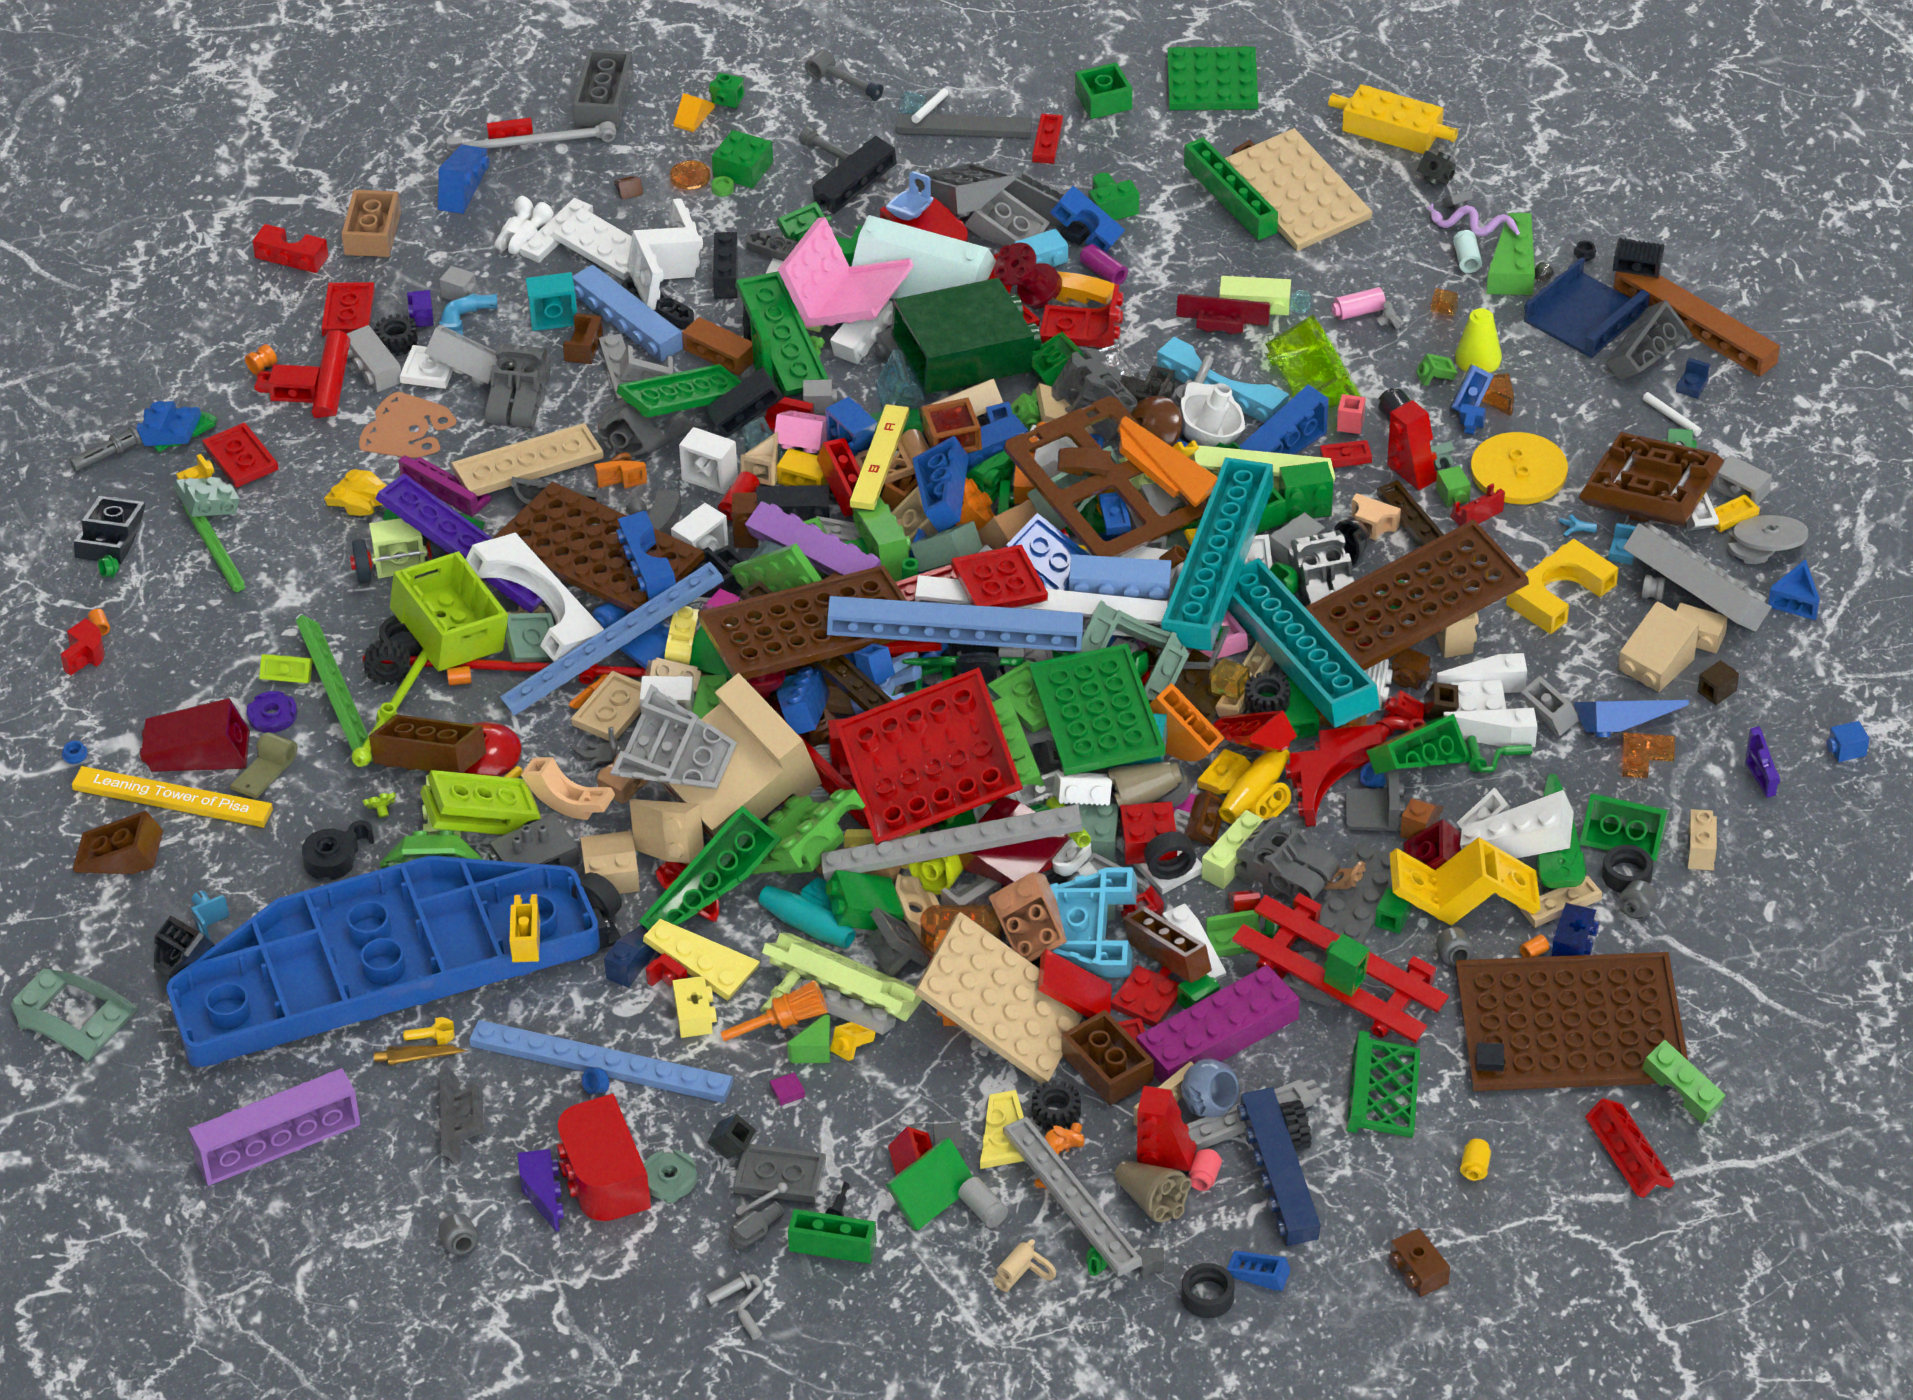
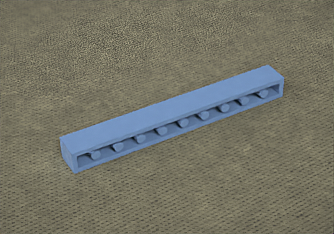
[827,596,1083,652]

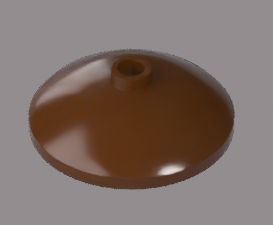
[1119,396,1182,447]

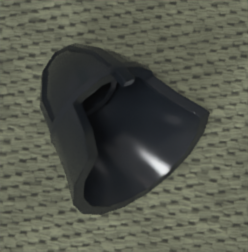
[1322,519,1370,566]

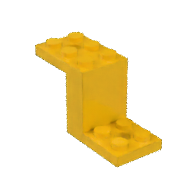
[1389,837,1541,926]

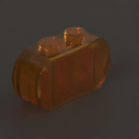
[920,905,1000,953]

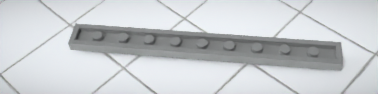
[821,804,1083,880]

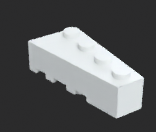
[1460,790,1574,858]

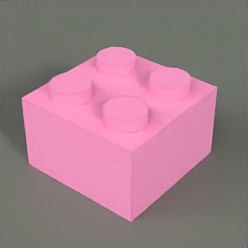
[775,410,827,453]

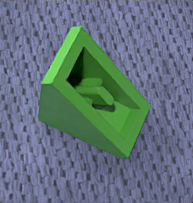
[787,1014,831,1063]

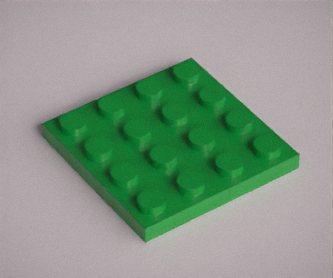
[1167,46,1258,110]

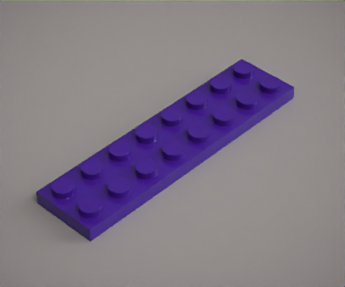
[375,474,545,613]

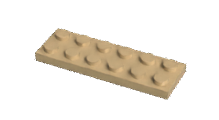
[451,423,604,496]

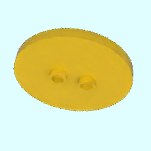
[1471,432,1568,504]

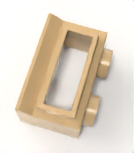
[645,657,701,694]
[1688,809,1717,870]

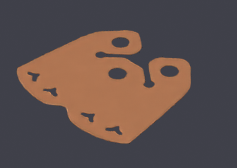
[359,391,457,458]

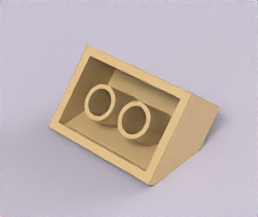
[918,379,1003,419]

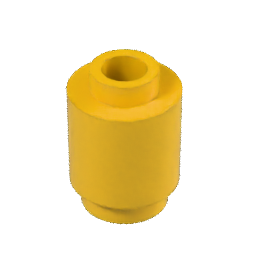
[1460,1139,1491,1181]

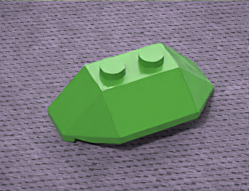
[380,830,484,869]

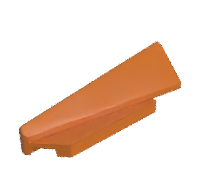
[1117,416,1217,507]

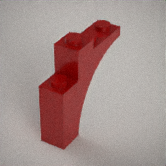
[1285,724,1383,827]

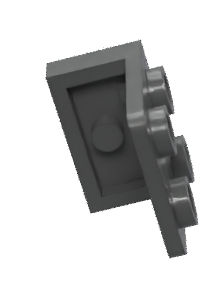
[1346,772,1405,831]

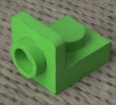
[1416,353,1457,386]

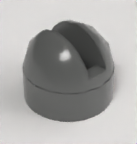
[626,497,647,515]

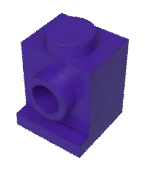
[407,290,434,327]

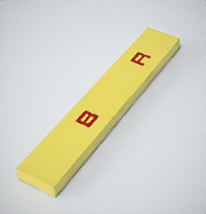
[850,404,909,510]

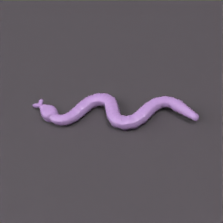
[1426,203,1520,237]

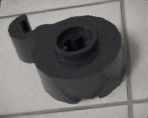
[302,820,375,880]

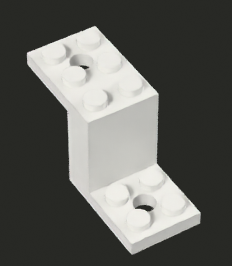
[627,199,703,310]

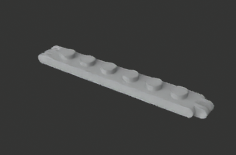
[1133,1080,1323,1154]

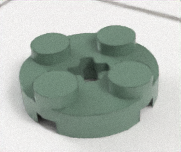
[644,1150,698,1203]

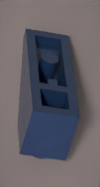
[604,925,656,988]

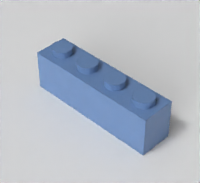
[1069,554,1171,600]

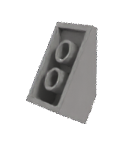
[964,189,1050,246]

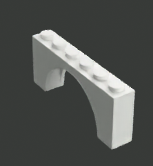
[466,533,604,662]

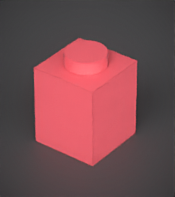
[1337,394,1366,434]

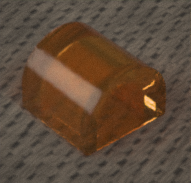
[1431,288,1458,316]

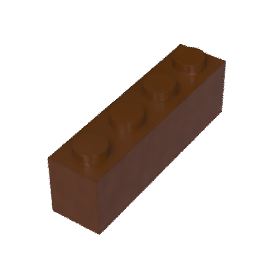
[1123,906,1212,983]

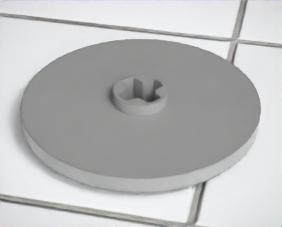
[1734,515,1808,551]

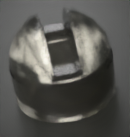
[1534,262,1554,282]

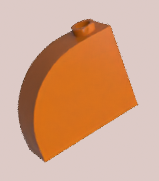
[1149,683,1224,762]

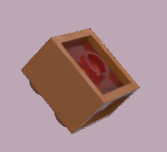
[922,397,982,453]

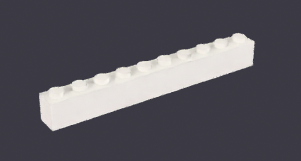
[915,575,1168,637]

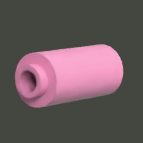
[1331,287,1386,320]

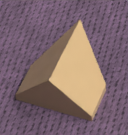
[740,431,778,486]

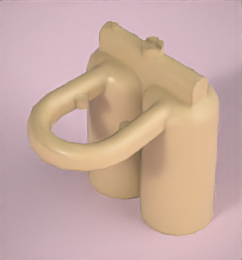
[993,1239,1056,1292]

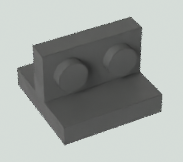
[866,907,931,977]

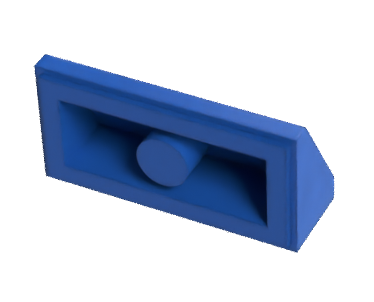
[1450,364,1494,412]

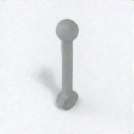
[736,1182,788,1218]

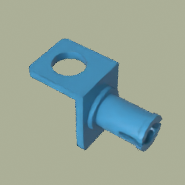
[191,891,230,940]

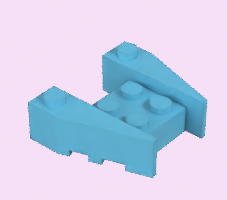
[1050,867,1137,978]

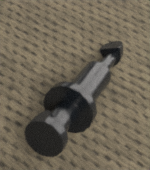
[825,1181,850,1216]

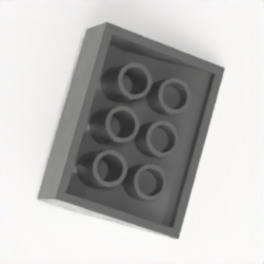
[915,163,1016,217]

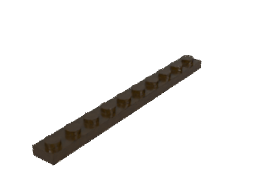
[740,581,894,712]

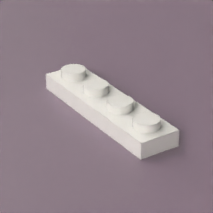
[520,198,593,263]

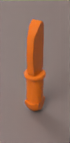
[568,674,608,709]

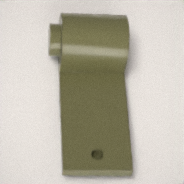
[230,732,298,799]

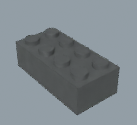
[573,49,634,128]

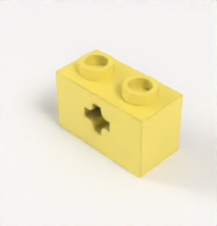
[673,976,717,1038]

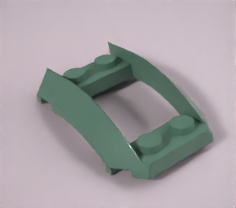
[1073,600,1189,700]
[11,968,139,1063]

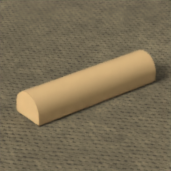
[1215,641,1275,717]

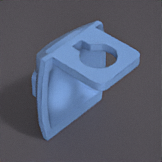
[886,171,934,220]

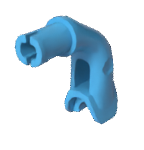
[439,293,498,335]

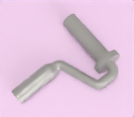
[705,1271,763,1340]

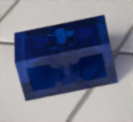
[1552,903,1600,956]

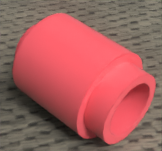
[1188,1149,1222,1191]

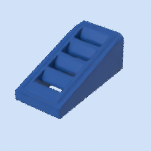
[1227,1250,1290,1291]

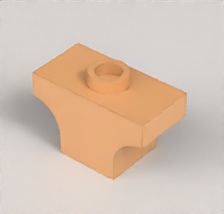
[1351,493,1401,540]

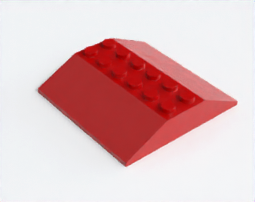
[835,668,1023,846]

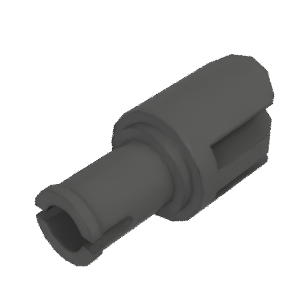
[729,1201,784,1249]

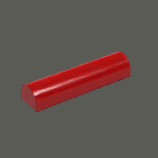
[312,330,351,418]

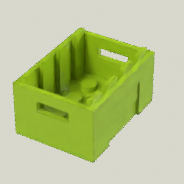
[389,551,508,672]

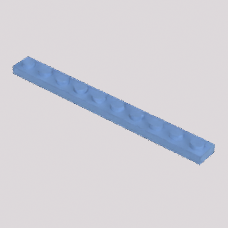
[500,562,724,716]
[469,1020,733,1103]

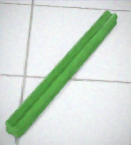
[182,504,245,593]

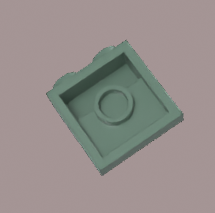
[174,477,240,517]

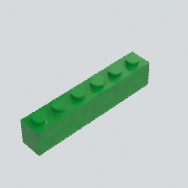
[1184,137,1278,241]

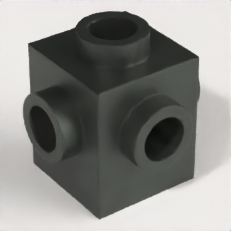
[1416,150,1456,186]

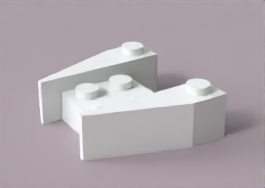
[1437,653,1537,747]

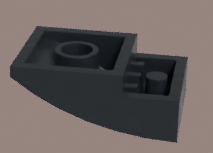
[74,496,145,564]
[686,545,745,598]

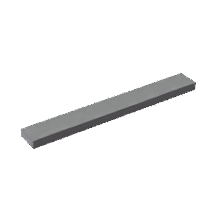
[1003,1116,1142,1277]

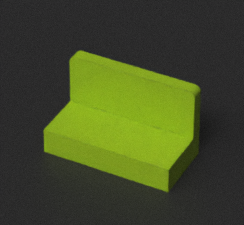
[259,654,314,683]

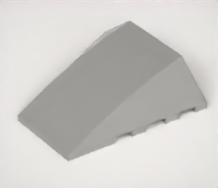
[610,684,737,789]

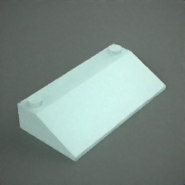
[852,215,996,300]

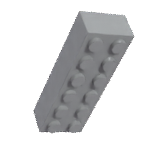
[1623,523,1772,632]

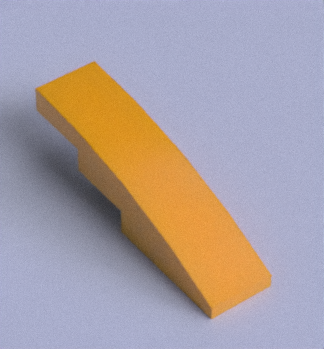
[1053,271,1114,305]

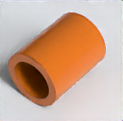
[88,609,110,636]
[447,666,472,686]
[1519,934,1550,958]

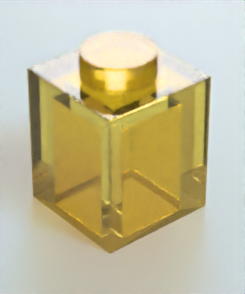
[1209,658,1250,701]

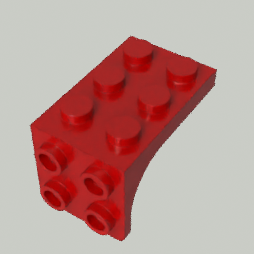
[1040,284,1124,349]

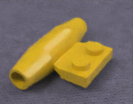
[1197,749,1290,824]

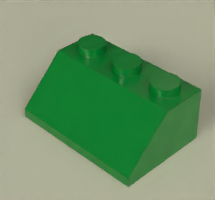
[1580,793,1670,861]

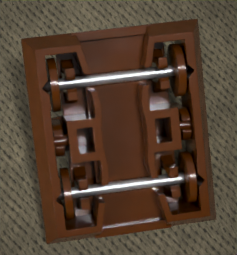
[1579,432,1724,527]

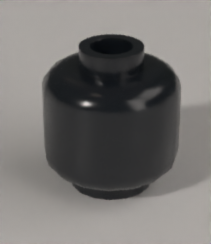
[1378,388,1411,422]

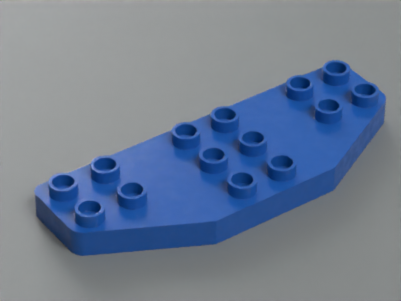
[167,856,600,1067]

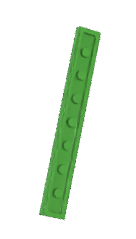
[296,615,373,762]

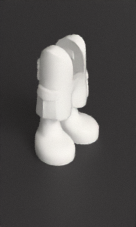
[495,196,553,254]

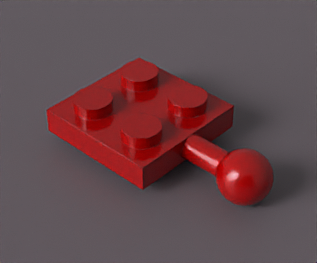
[1111,965,1180,1027]

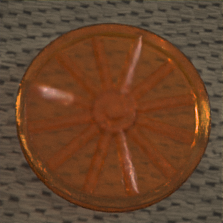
[670,160,711,190]

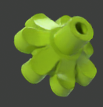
[362,792,396,818]

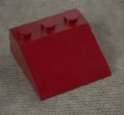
[958,796,1070,885]

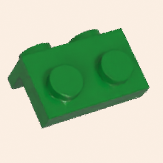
[776,202,832,242]

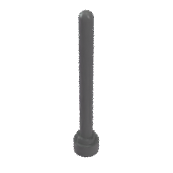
[799,126,890,182]

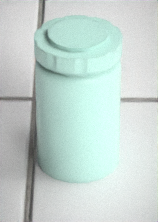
[1453,230,1482,273]

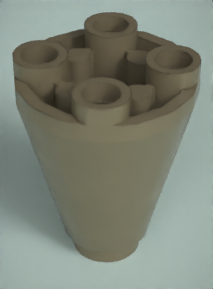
[1108,762,1183,808]
[1115,1161,1192,1223]

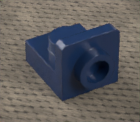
[1676,358,1710,399]

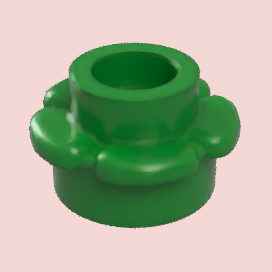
[98,555,119,578]

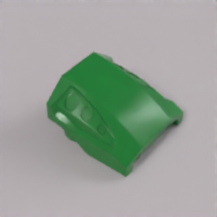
[966,450,1014,504]

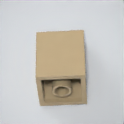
[1618,601,1699,692]

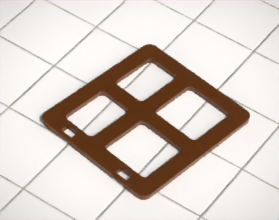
[1004,396,1207,557]

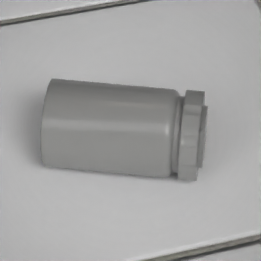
[958,1177,1008,1228]

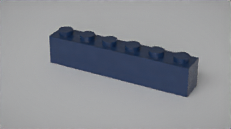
[1237,1087,1321,1246]

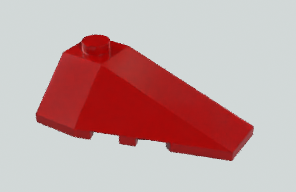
[1212,710,1297,752]

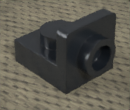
[593,908,621,950]

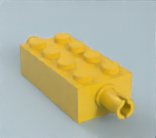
[1328,84,1458,154]

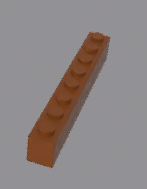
[1614,272,1780,377]

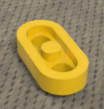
[1249,782,1291,819]

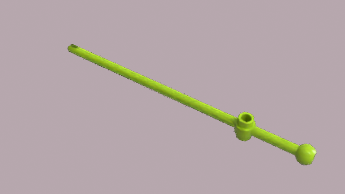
[351,616,445,767]

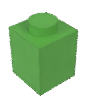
[1436,465,1471,508]

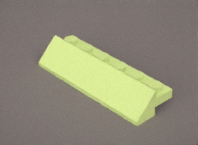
[762,933,923,1022]

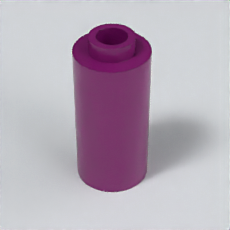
[1080,244,1128,285]

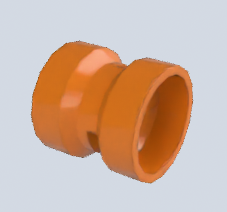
[245,344,278,376]

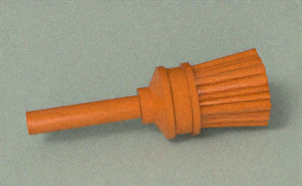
[720,980,828,1042]

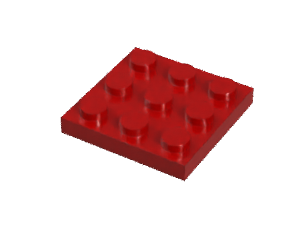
[951,544,1048,608]

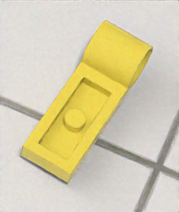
[664,606,699,665]

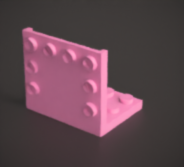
[778,217,914,328]

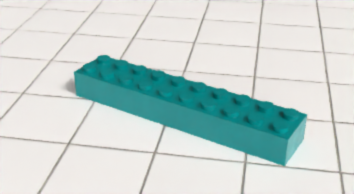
[1161,457,1274,651]
[1228,558,1380,728]

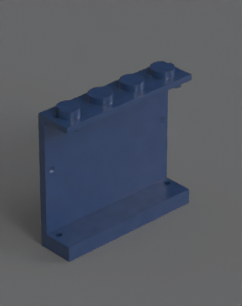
[1524,258,1650,358]

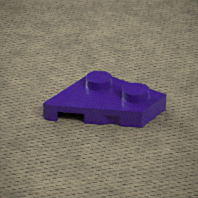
[1745,726,1780,798]

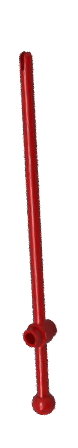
[362,655,646,684]

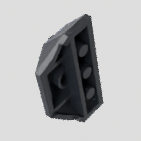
[154,915,215,979]

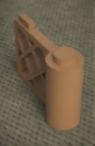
[854,429,930,484]

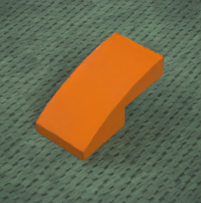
[594,461,647,489]

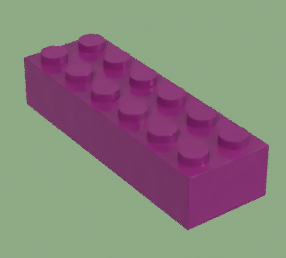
[1136,965,1299,1084]

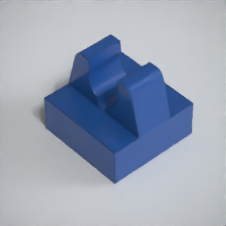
[1460,404,1486,435]

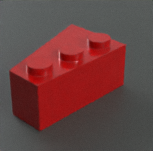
[1387,400,1437,491]
[1137,1086,1197,1171]

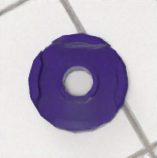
[246,691,297,733]

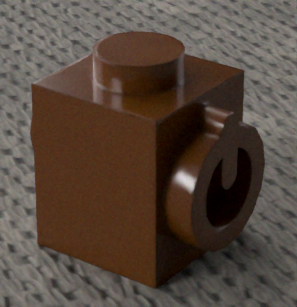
[1391,648,1432,690]

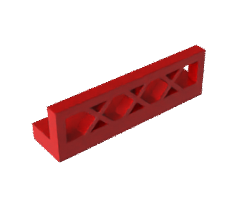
[1585,1098,1675,1198]

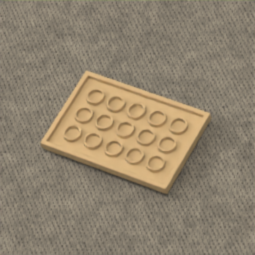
[1225,128,1373,251]
[913,912,1083,1085]

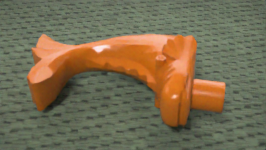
[1034,1123,1085,1190]

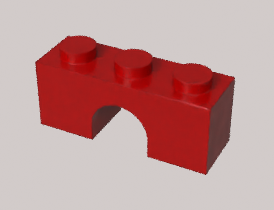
[252,224,329,273]

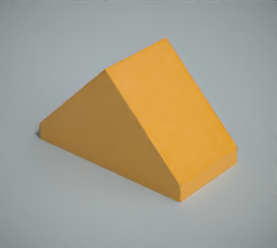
[674,93,715,132]

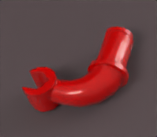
[1375,716,1425,743]

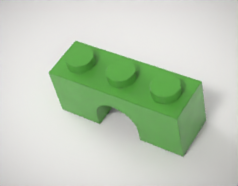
[1642,1040,1726,1124]

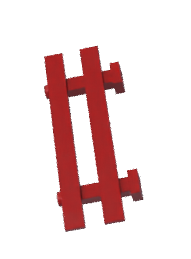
[1232,893,1449,1043]

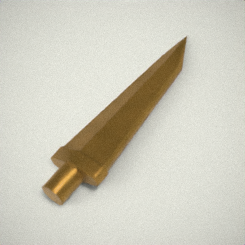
[373,1045,468,1065]

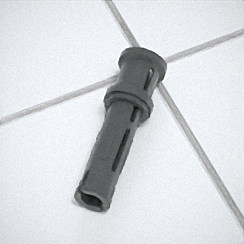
[69,425,142,472]

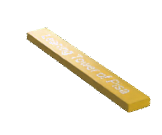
[72,766,273,828]

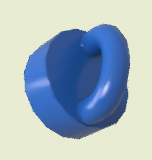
[1360,761,1386,788]
[582,1067,610,1094]

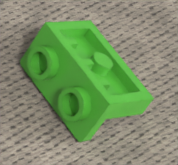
[1206,910,1261,957]

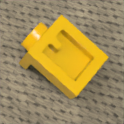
[176,454,214,480]
[830,1022,876,1061]

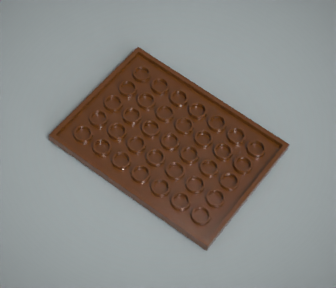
[1455,952,1688,1091]

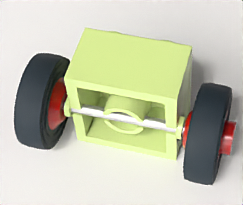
[350,518,449,584]

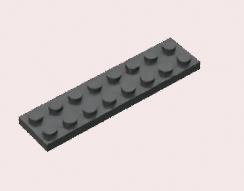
[1283,843,1392,1007]

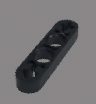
[622,278,695,329]

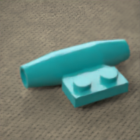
[759,877,856,949]

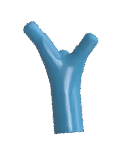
[1559,514,1597,537]

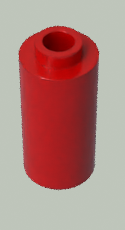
[718,471,760,521]

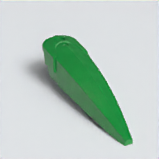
[1536,774,1587,888]

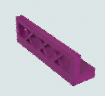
[398,455,491,517]

